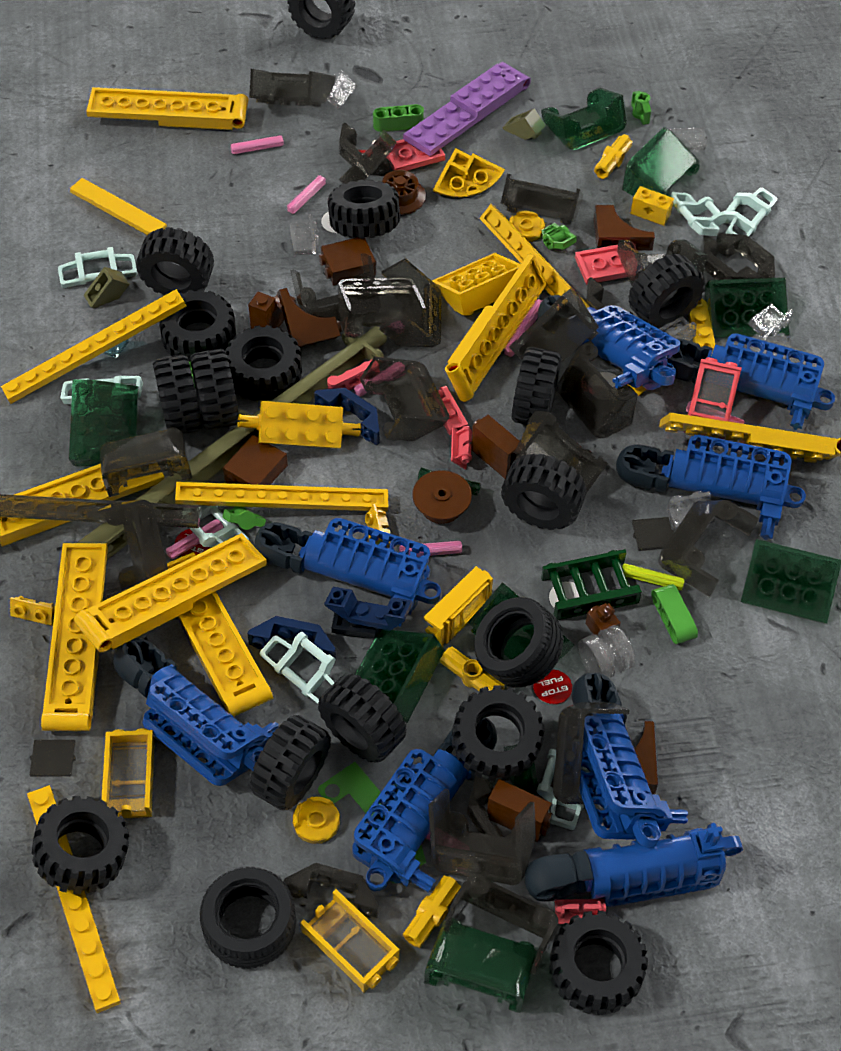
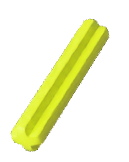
[622,563,685,590]

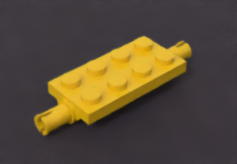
[238,401,361,449]

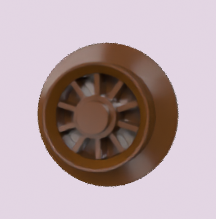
[382,170,426,215]
[412,470,472,524]

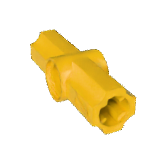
[594,134,633,179]
[440,646,505,691]
[403,875,461,948]

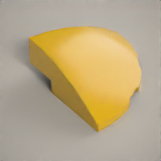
[433,148,505,197]

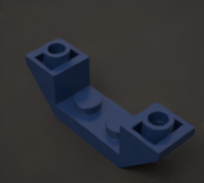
[314,388,379,446]
[324,587,413,631]
[247,616,336,662]

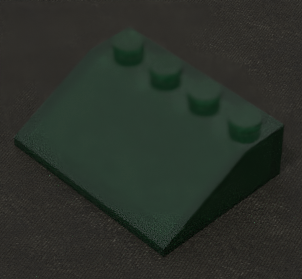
[704,278,789,338]
[69,380,139,466]
[740,539,841,624]
[355,629,445,723]

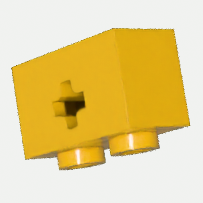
[630,186,674,226]

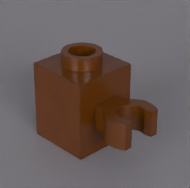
[585,603,621,643]

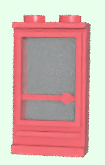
[684,357,742,440]

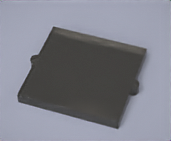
[632,517,675,551]
[30,740,76,777]

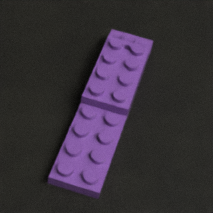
[403,62,531,156]

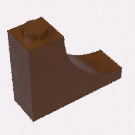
[593,205,655,250]
[277,288,342,348]
[248,292,296,329]
[634,721,658,795]

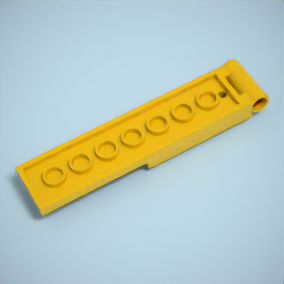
[86,87,249,130]
[445,255,547,402]
[659,413,841,463]
[0,446,165,547]
[74,533,267,653]
[41,543,108,731]
[154,552,274,717]

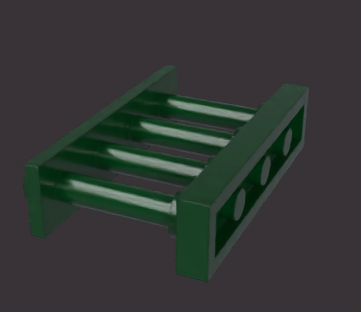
[541,549,642,620]

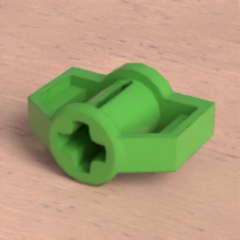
[631,91,651,125]
[542,223,577,250]
[223,506,266,530]

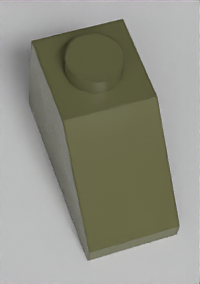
[502,108,546,140]
[84,267,130,308]

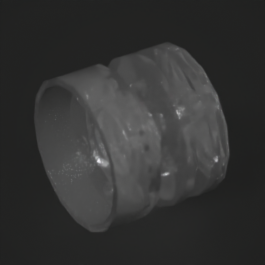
[578,625,635,678]

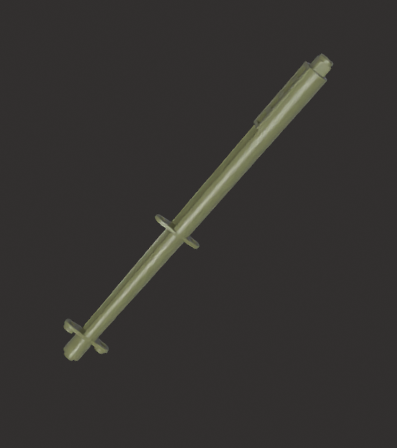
[77,326,387,560]

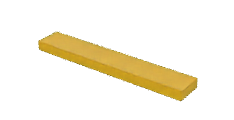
[70,178,167,235]

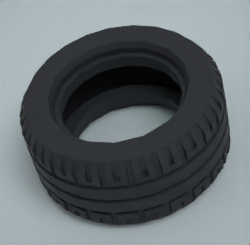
[474,597,564,688]
[199,866,296,969]

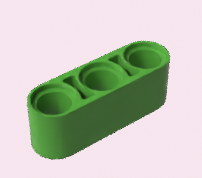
[373,104,424,132]
[651,584,698,644]

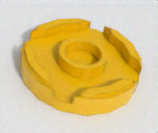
[509,211,545,242]
[293,797,340,844]

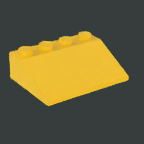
[431,253,521,316]

